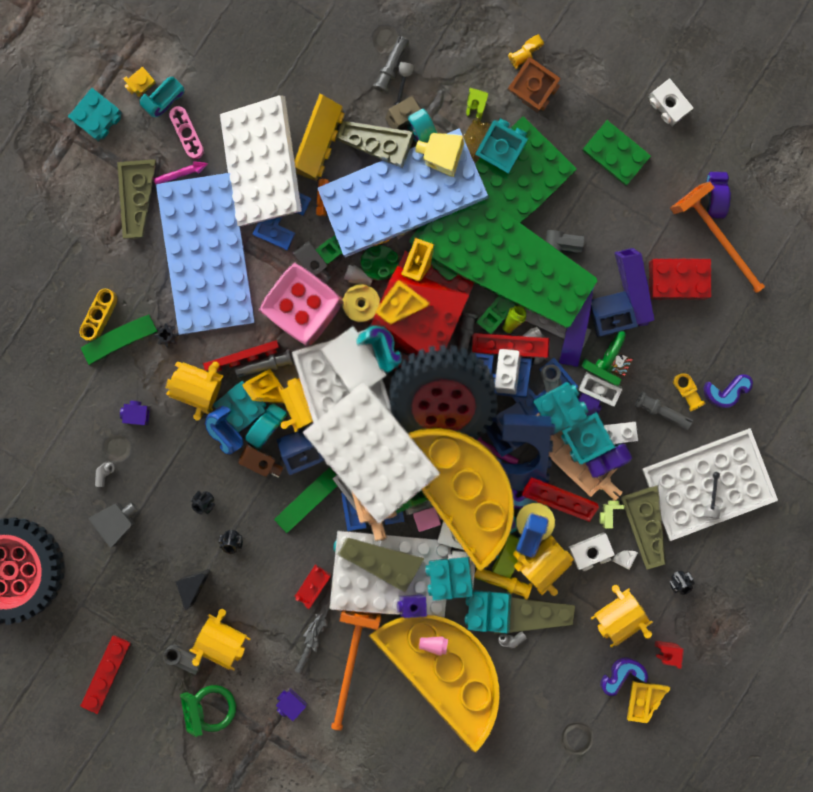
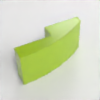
[492,534,519,578]

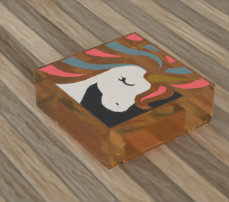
[612,353,633,377]

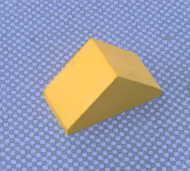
[402,238,434,281]

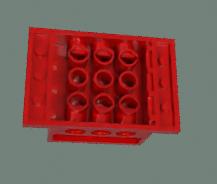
[370,251,474,371]

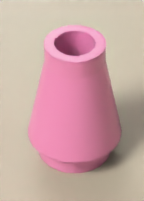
[419,636,448,656]

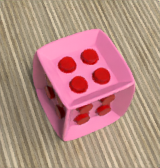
[259,263,344,347]

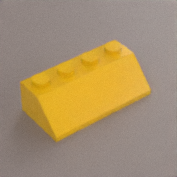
[294,94,345,181]

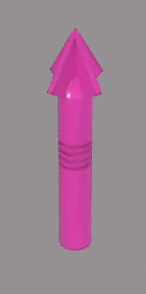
[154,161,208,185]
[472,437,519,464]

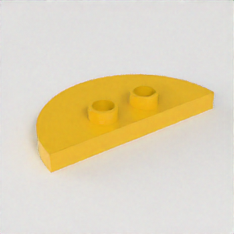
[407,428,514,571]
[368,615,499,752]

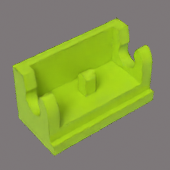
[466,88,488,122]

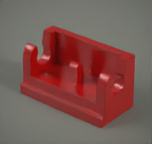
[294,564,332,609]
[655,641,683,668]

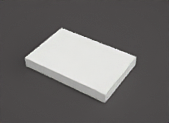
[321,327,386,393]

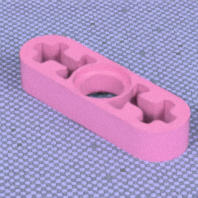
[170,106,204,159]

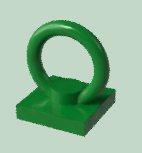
[582,331,626,386]
[180,685,236,737]

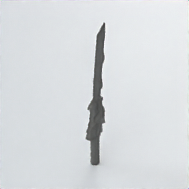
[295,575,333,674]

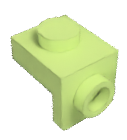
[599,501,625,528]

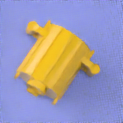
[165,362,224,421]
[278,378,313,432]
[513,535,574,596]
[591,585,653,648]
[189,609,251,671]

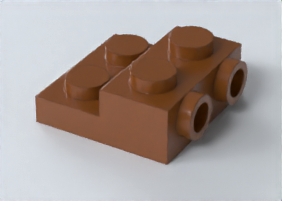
[507,57,561,113]

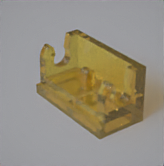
[463,117,491,159]

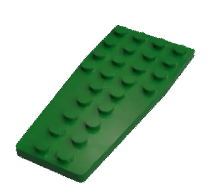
[410,116,577,281]
[419,200,597,328]

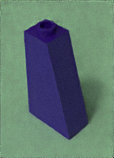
[614,248,655,326]

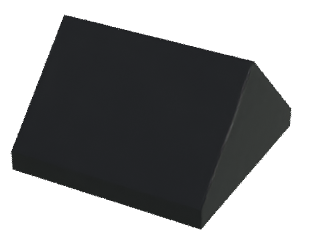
[176,569,211,610]

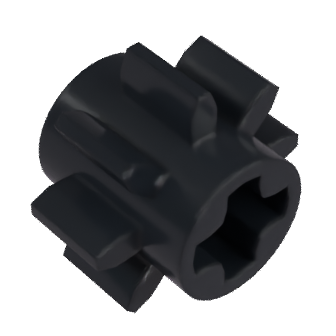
[154,323,179,348]
[191,491,216,515]
[218,530,243,554]
[669,571,695,595]

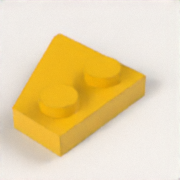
[375,280,429,324]
[242,369,284,403]
[627,681,670,723]

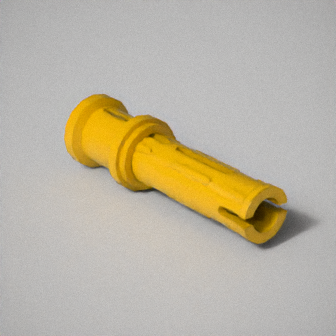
[474,568,533,600]

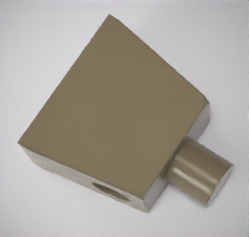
[385,96,421,130]

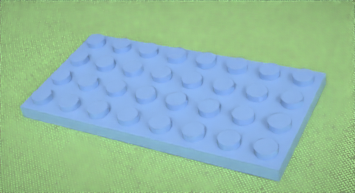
[317,128,488,257]
[156,173,255,335]

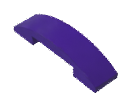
[559,291,593,367]

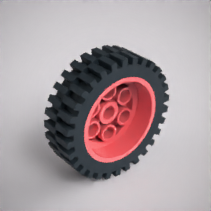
[0,517,65,625]

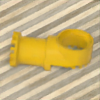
[508,34,544,69]
[673,374,706,412]

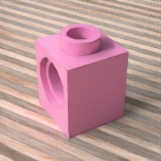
[413,506,443,532]

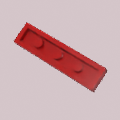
[472,333,550,358]
[203,340,281,372]
[522,477,599,522]
[80,635,131,714]

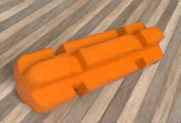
[316,179,329,217]

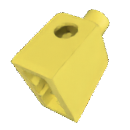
[416,133,465,177]

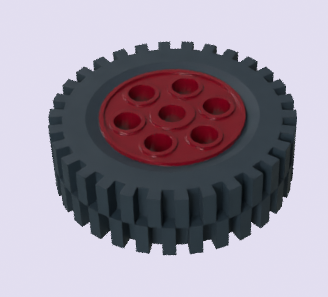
[390,345,497,440]

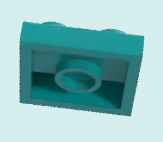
[68,88,122,142]
[475,118,529,173]
[213,381,267,433]
[533,382,588,434]
[561,412,615,465]
[426,557,474,600]
[465,590,511,633]

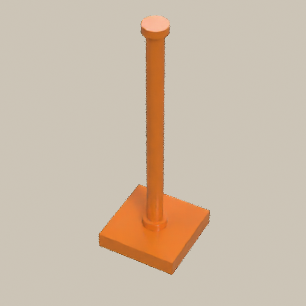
[670,182,765,293]
[331,610,381,730]

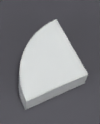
[611,550,638,570]

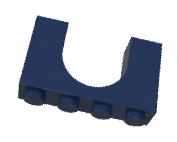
[500,414,555,491]

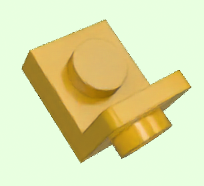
[123,67,156,97]

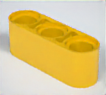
[79,289,118,341]

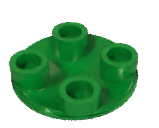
[360,245,399,280]

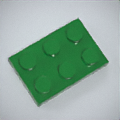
[582,120,651,186]

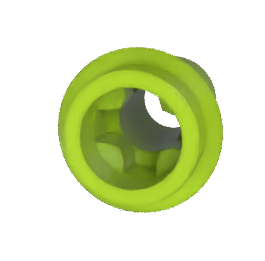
[502,306,527,333]

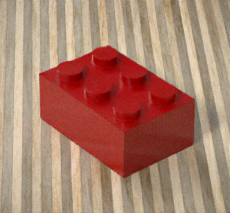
[649,259,711,300]

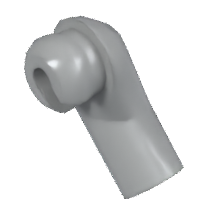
[95,462,115,487]
[498,631,527,648]

